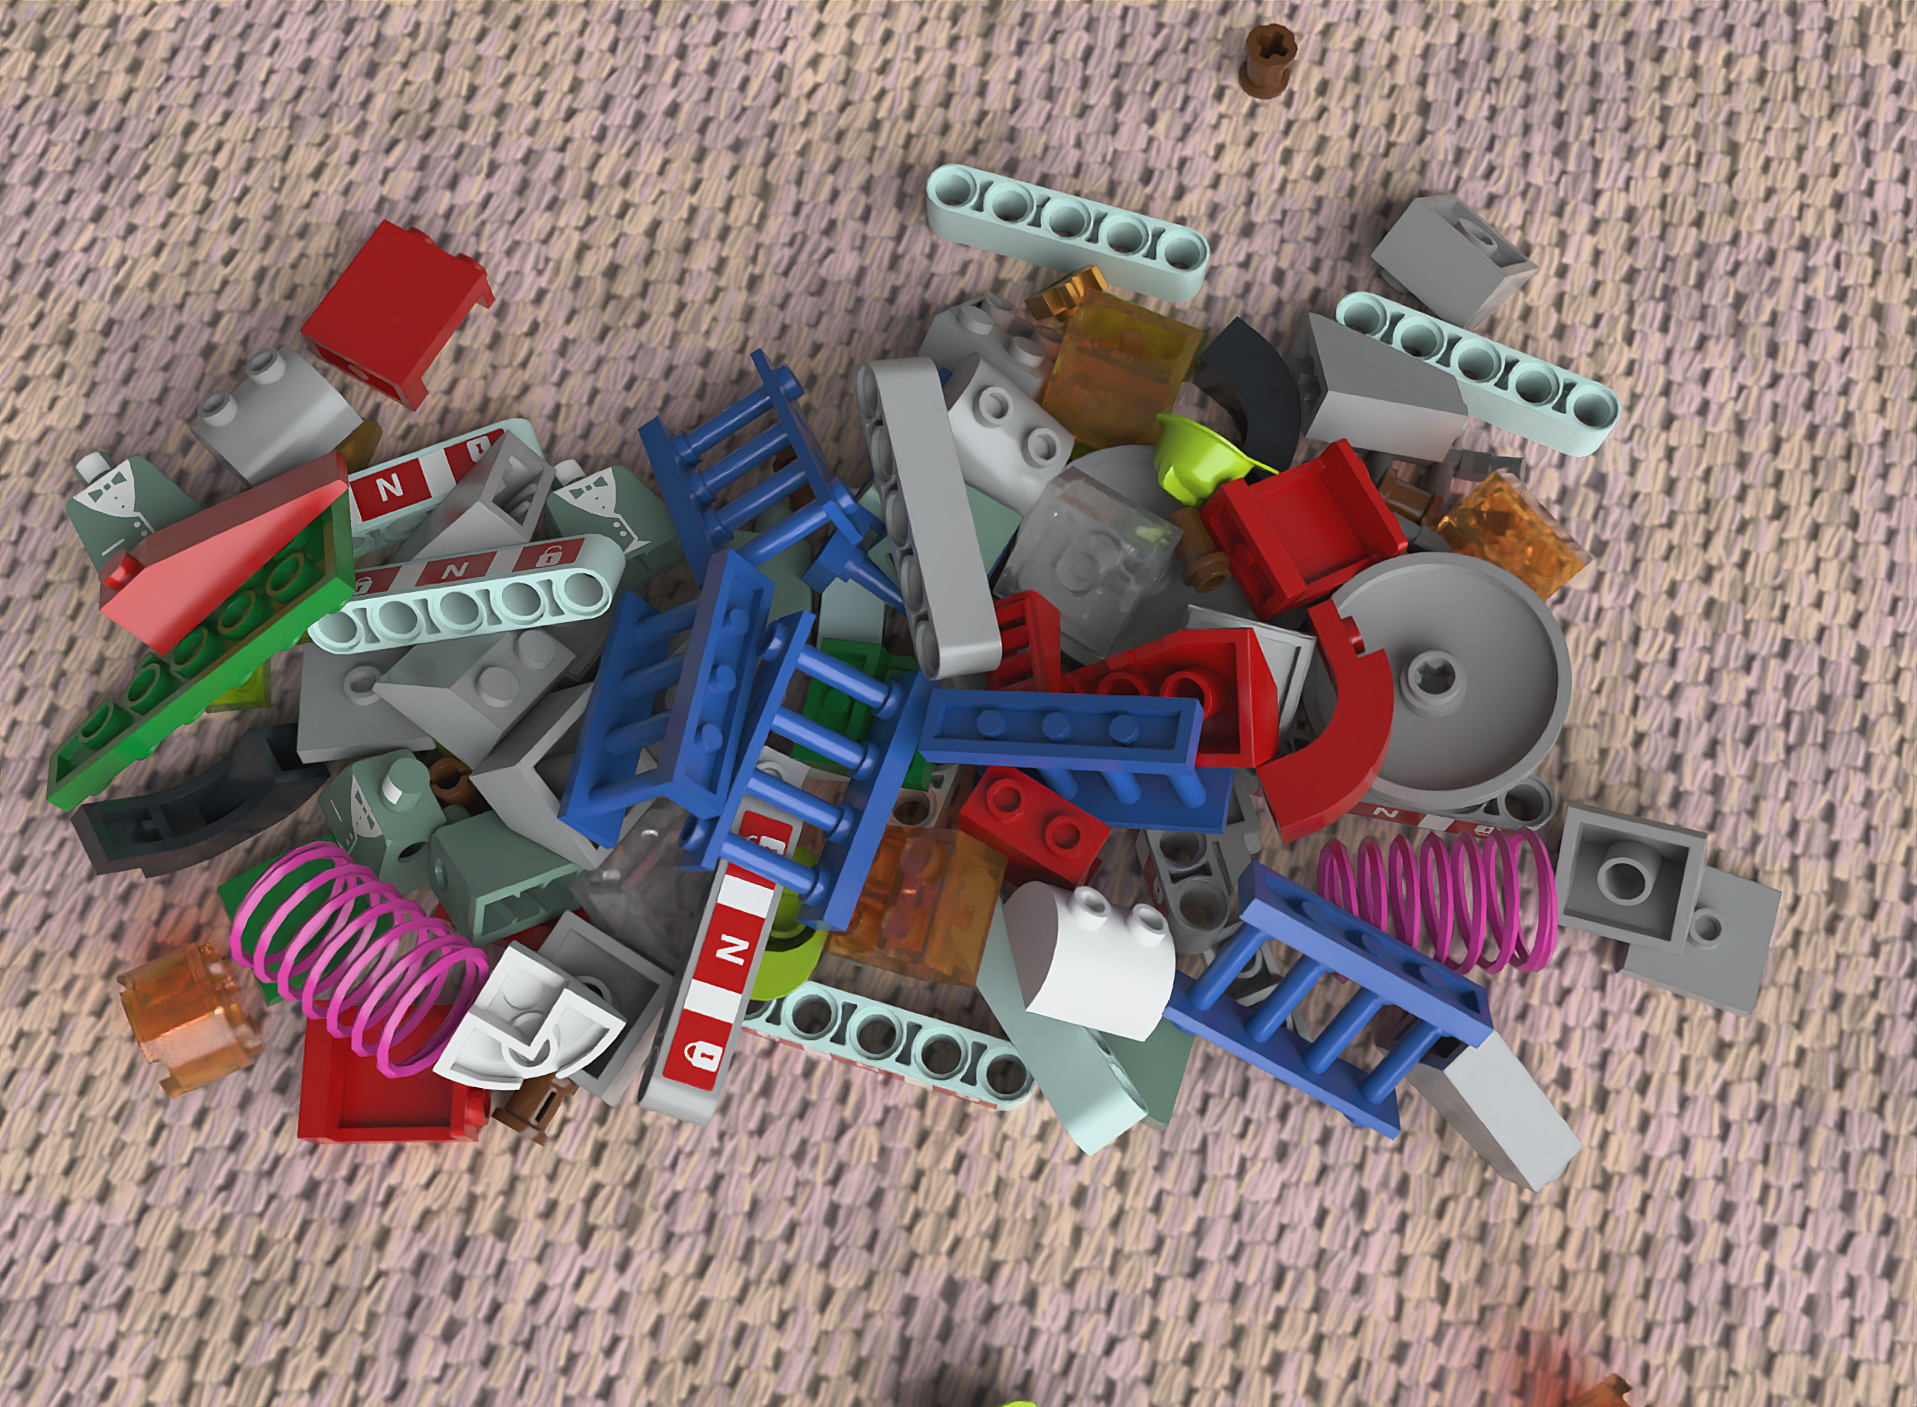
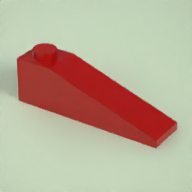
[98,450,350,656]
[1061,627,1280,768]

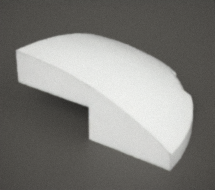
[432,940,628,1090]

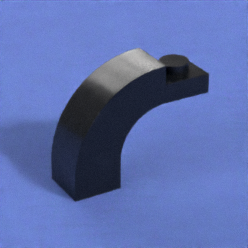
[1193,317,1301,486]
[70,723,331,879]

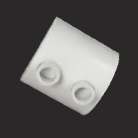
[1001,881,1175,1042]

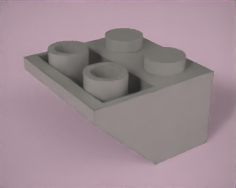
[916,295,1081,408]

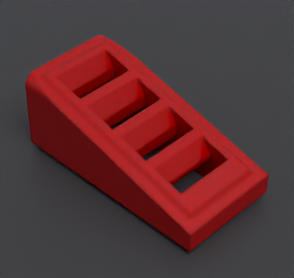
[986,590,1061,693]

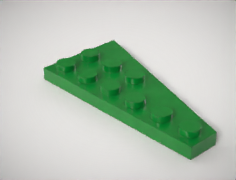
[46,489,356,813]

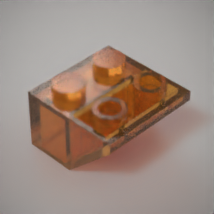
[1041,287,1204,450]
[1433,467,1594,602]
[823,825,1009,987]

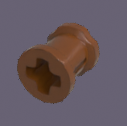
[1238,23,1298,100]
[1375,466,1445,528]
[491,1071,579,1147]

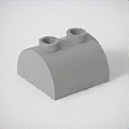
[190,346,364,489]
[942,352,1074,516]

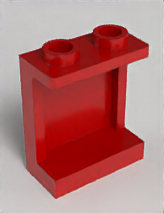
[300,219,495,412]
[1199,438,1408,622]
[958,765,1110,892]
[297,1000,491,1145]

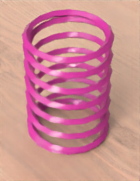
[1317,826,1558,985]
[229,841,489,1078]

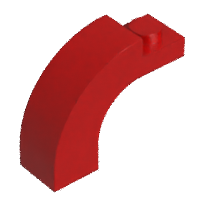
[1256,599,1394,845]

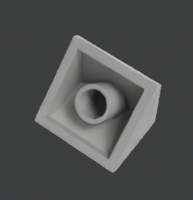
[1555,801,1708,956]

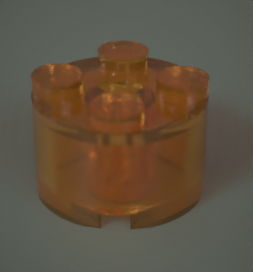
[117,940,266,1100]

